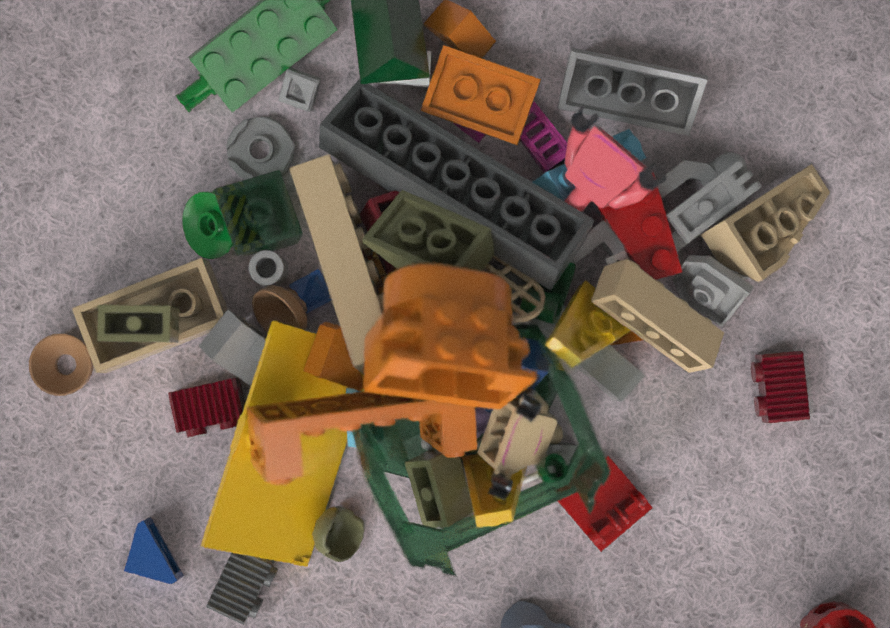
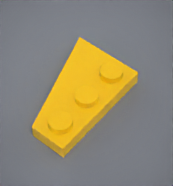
[545,280,631,368]
[462,454,527,528]

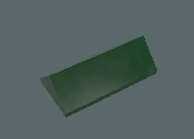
[351,0,430,84]

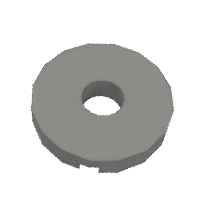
[227,117,294,184]

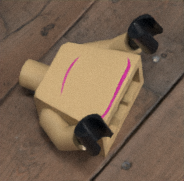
[477,389,563,500]

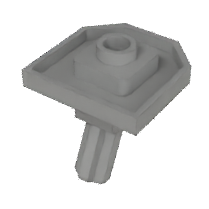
[672,255,754,327]

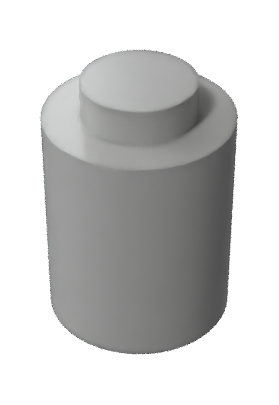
[249,250,289,286]

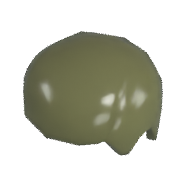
[312,506,364,562]

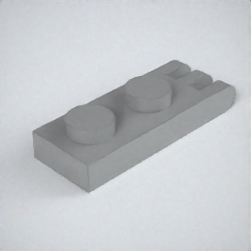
[666,159,762,244]

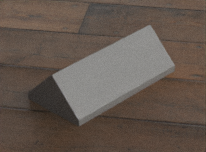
[557,48,708,136]

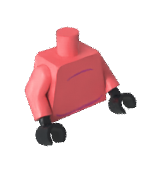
[564,105,666,212]

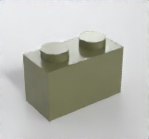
[97,305,179,343]
[405,448,474,528]

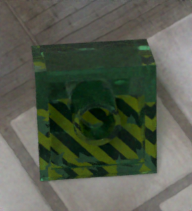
[213,170,303,256]

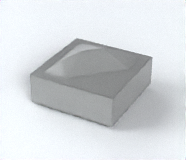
[278,67,322,112]

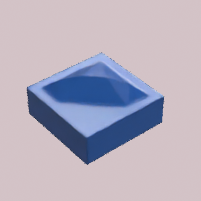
[289,269,332,314]

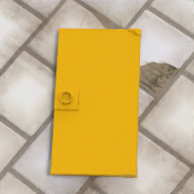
[200,320,364,567]

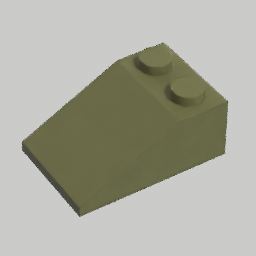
[363,190,494,271]

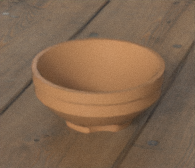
[252,285,307,333]
[29,333,93,396]

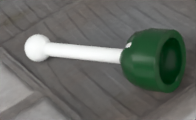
[523,453,568,484]

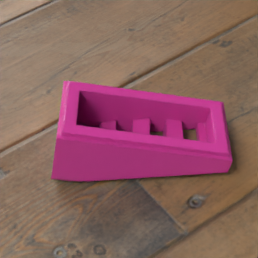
[520,102,567,174]

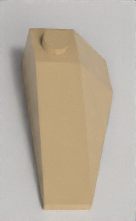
[701,164,830,282]

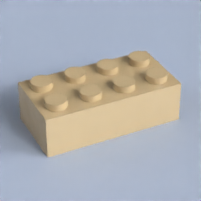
[72,258,228,373]

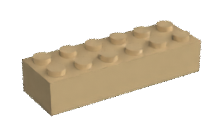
[289,154,384,375]

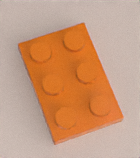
[420,45,541,146]

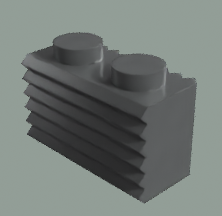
[206,553,278,625]

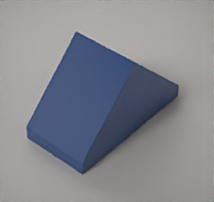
[124,517,184,584]

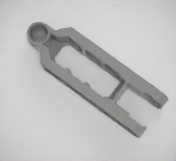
[571,152,747,264]

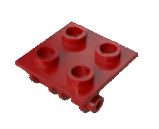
[556,456,653,552]

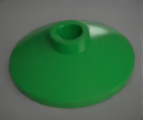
[182,191,234,259]

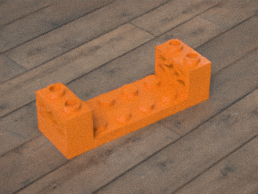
[247,391,477,485]

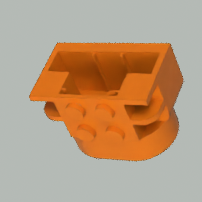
[364,263,537,410]

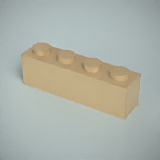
[591,259,724,373]

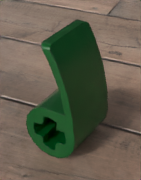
[520,262,576,325]

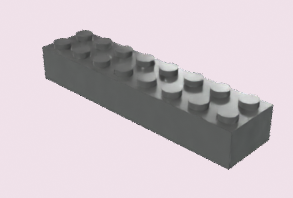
[319,78,594,290]

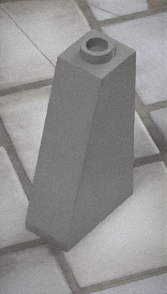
[527,306,645,402]

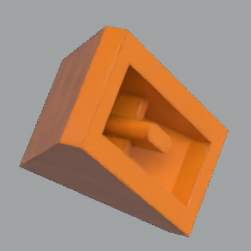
[423,0,496,58]
[303,321,364,391]

